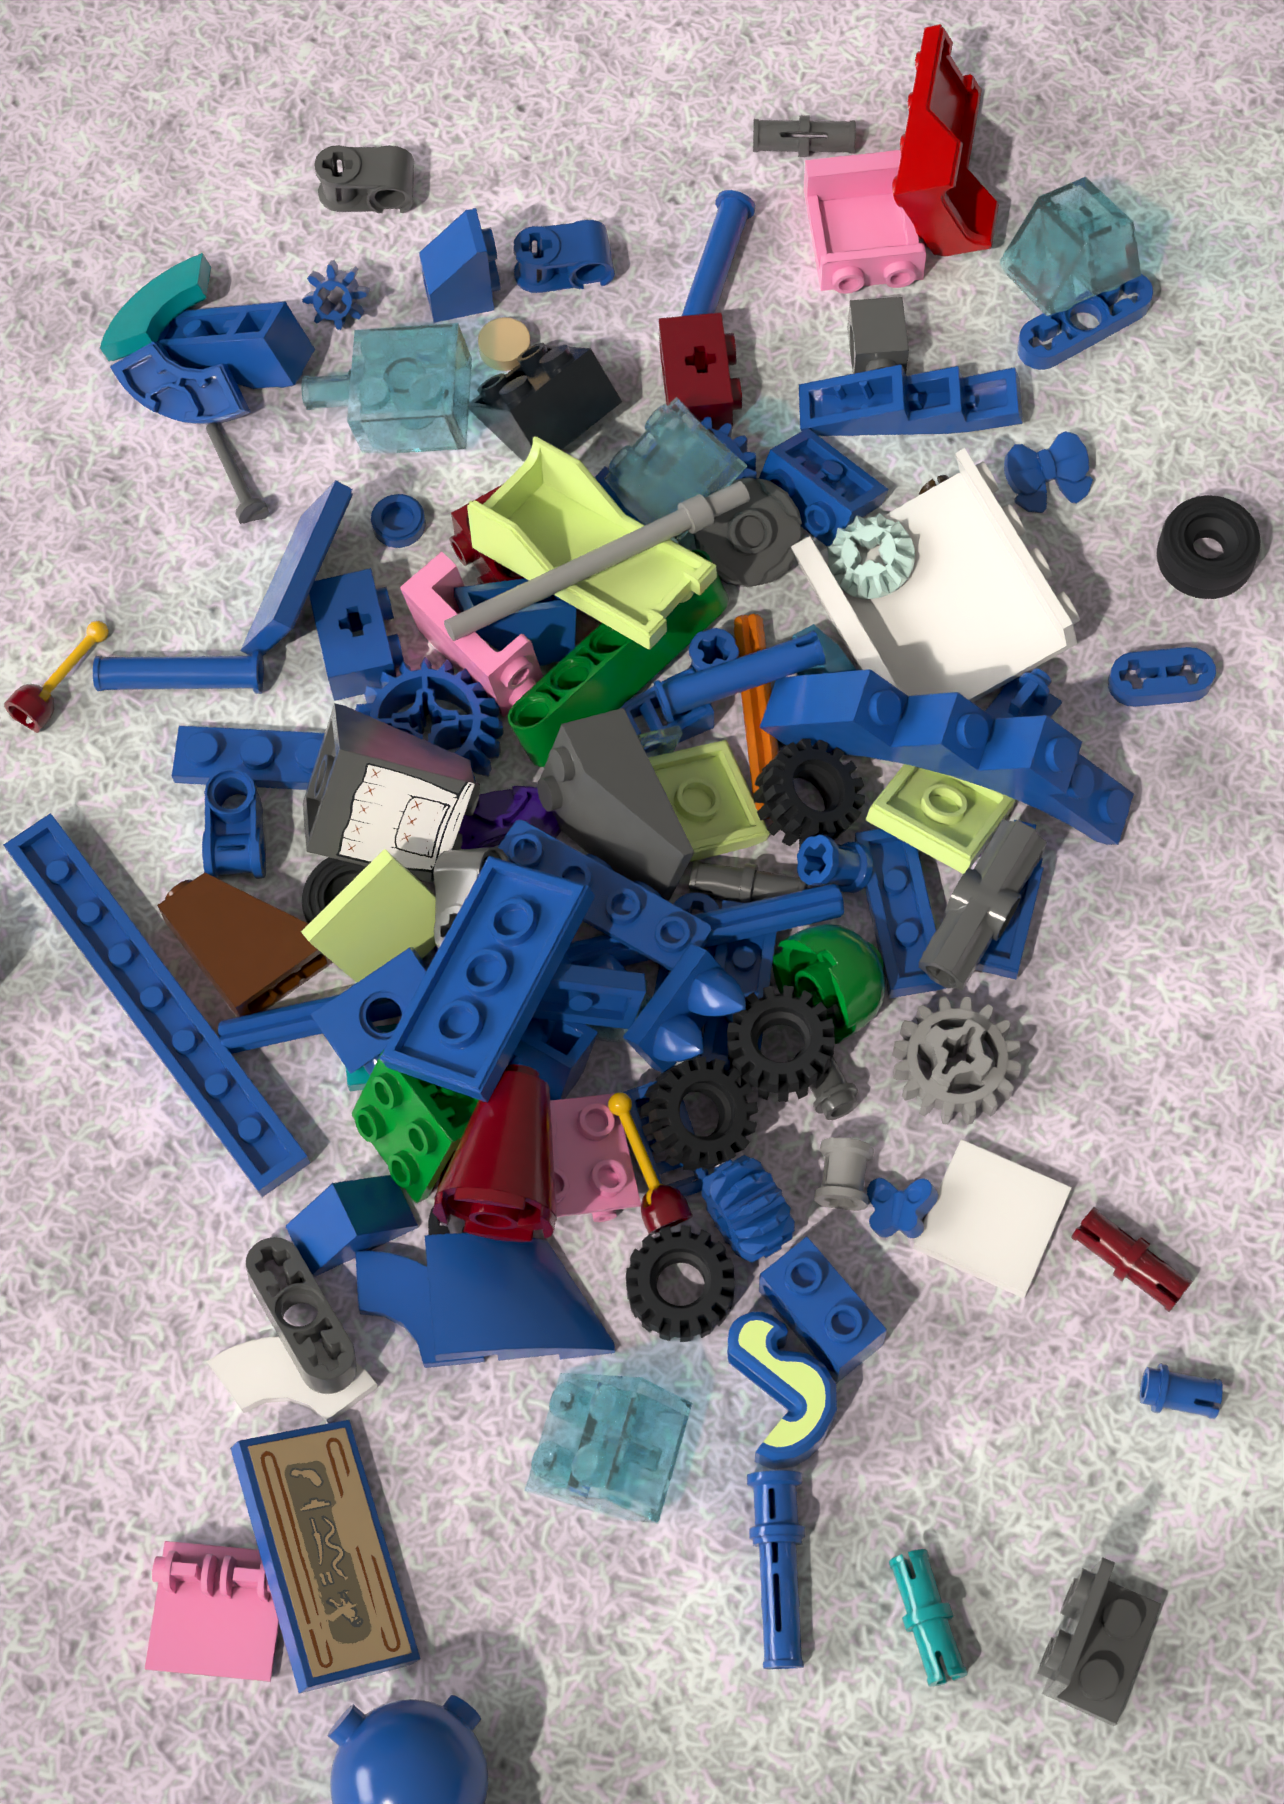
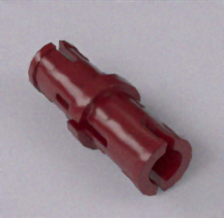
[1071,1207,1193,1312]

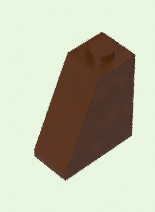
[157,872,333,1017]

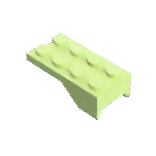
[467,436,717,650]

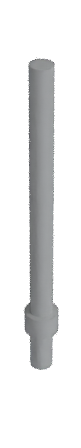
[444,481,750,641]

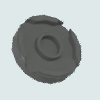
[693,477,802,587]

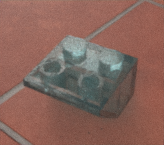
[1000,177,1141,317]
[604,397,747,543]
[524,1373,693,1524]

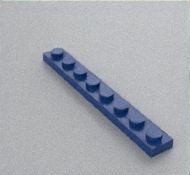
[3,813,310,1198]

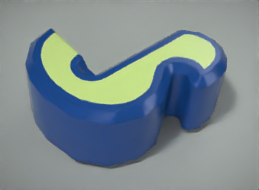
[727,1312,837,1470]

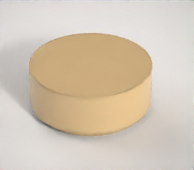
[478,317,531,371]

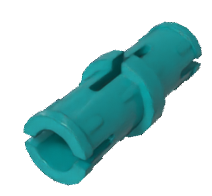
[889,1549,968,1687]

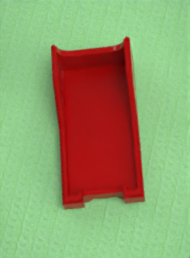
[892,24,999,256]

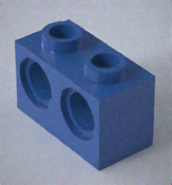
[759,1236,887,1384]

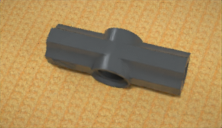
[918,819,1047,991]

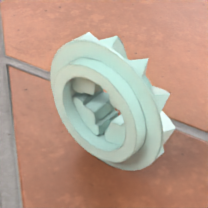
[827,513,915,599]

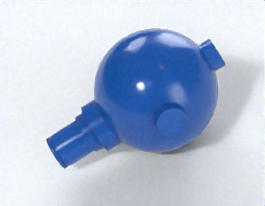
[327,1695,488,1804]

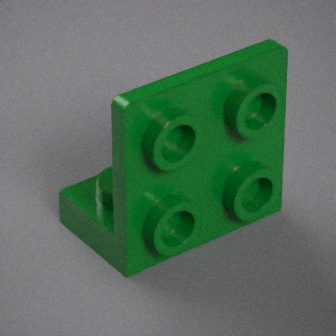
[352,1050,479,1203]

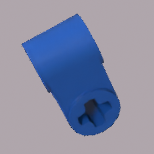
[513,220,615,293]
[202,768,266,879]

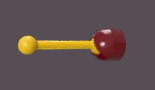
[4,621,109,733]
[608,1092,693,1235]

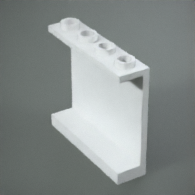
[791,448,1080,703]

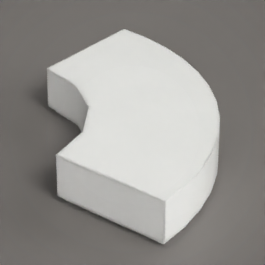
[207,1337,378,1423]

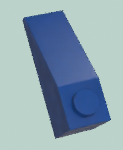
[157,301,315,389]

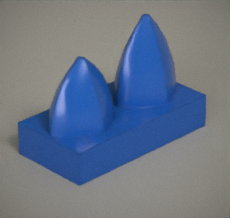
[623,943,746,1073]
[532,952,646,1029]

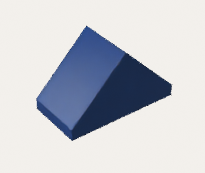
[286,1175,419,1277]

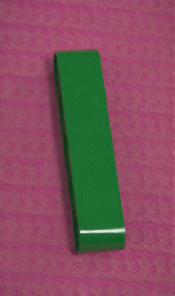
[508,549,729,767]

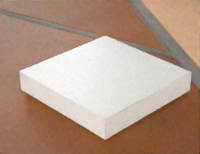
[913,1139,1072,1298]

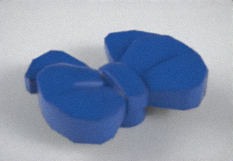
[1004,431,1093,513]

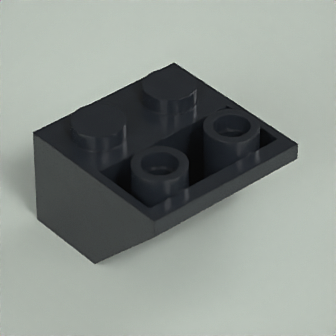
[466,343,622,462]

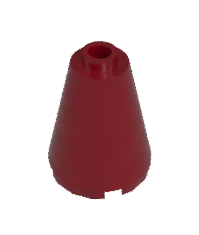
[433,1064,557,1242]

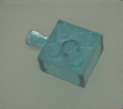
[301,323,472,453]

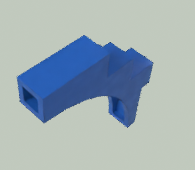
[759,669,1134,845]

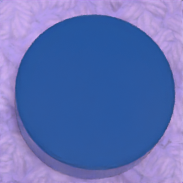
[371,494,426,548]

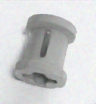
[814,1137,874,1211]

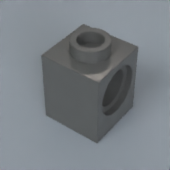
[847,297,909,374]

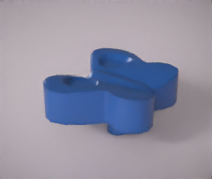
[867,1178,939,1238]

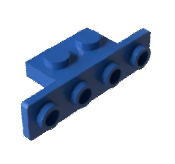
[497,819,712,971]

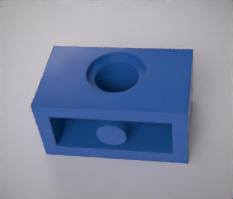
[310,947,428,1076]

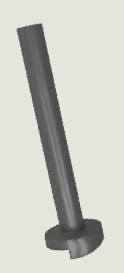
[206,423,269,524]

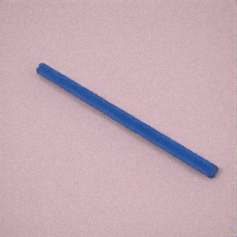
[218,884,844,1054]

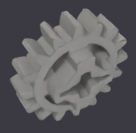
[892,996,1021,1125]

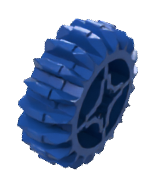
[355,657,504,782]

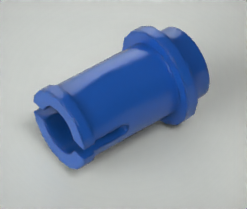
[1140,1363,1223,1419]

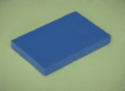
[240,480,353,656]

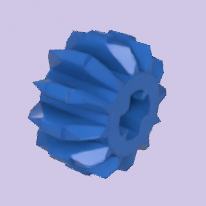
[702,1155,795,1263]

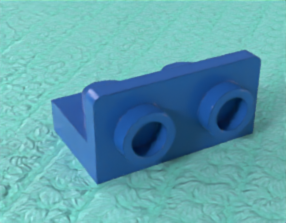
[758,428,889,547]

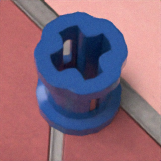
[689,628,739,673]
[797,835,873,893]

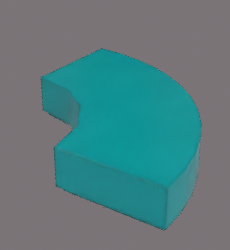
[100,253,211,362]

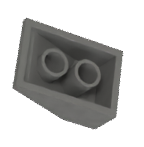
[537,708,694,902]

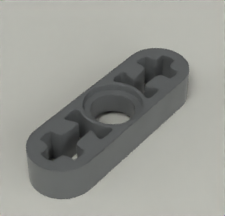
[246,1237,357,1394]

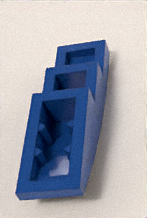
[799,365,1023,436]

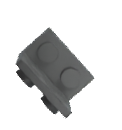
[1037,1557,1161,1726]

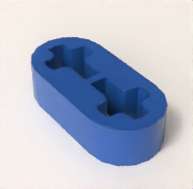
[1108,647,1216,707]

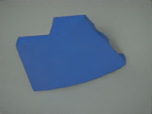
[424,1233,615,1361]

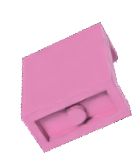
[804,150,926,294]
[400,552,543,717]

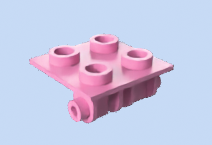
[550,1093,641,1222]
[145,1541,279,1682]

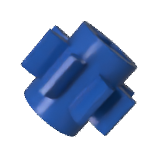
[302,260,370,330]

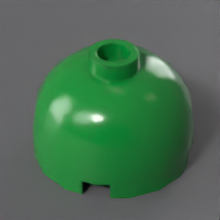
[772,924,885,1044]

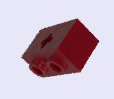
[659,312,742,432]

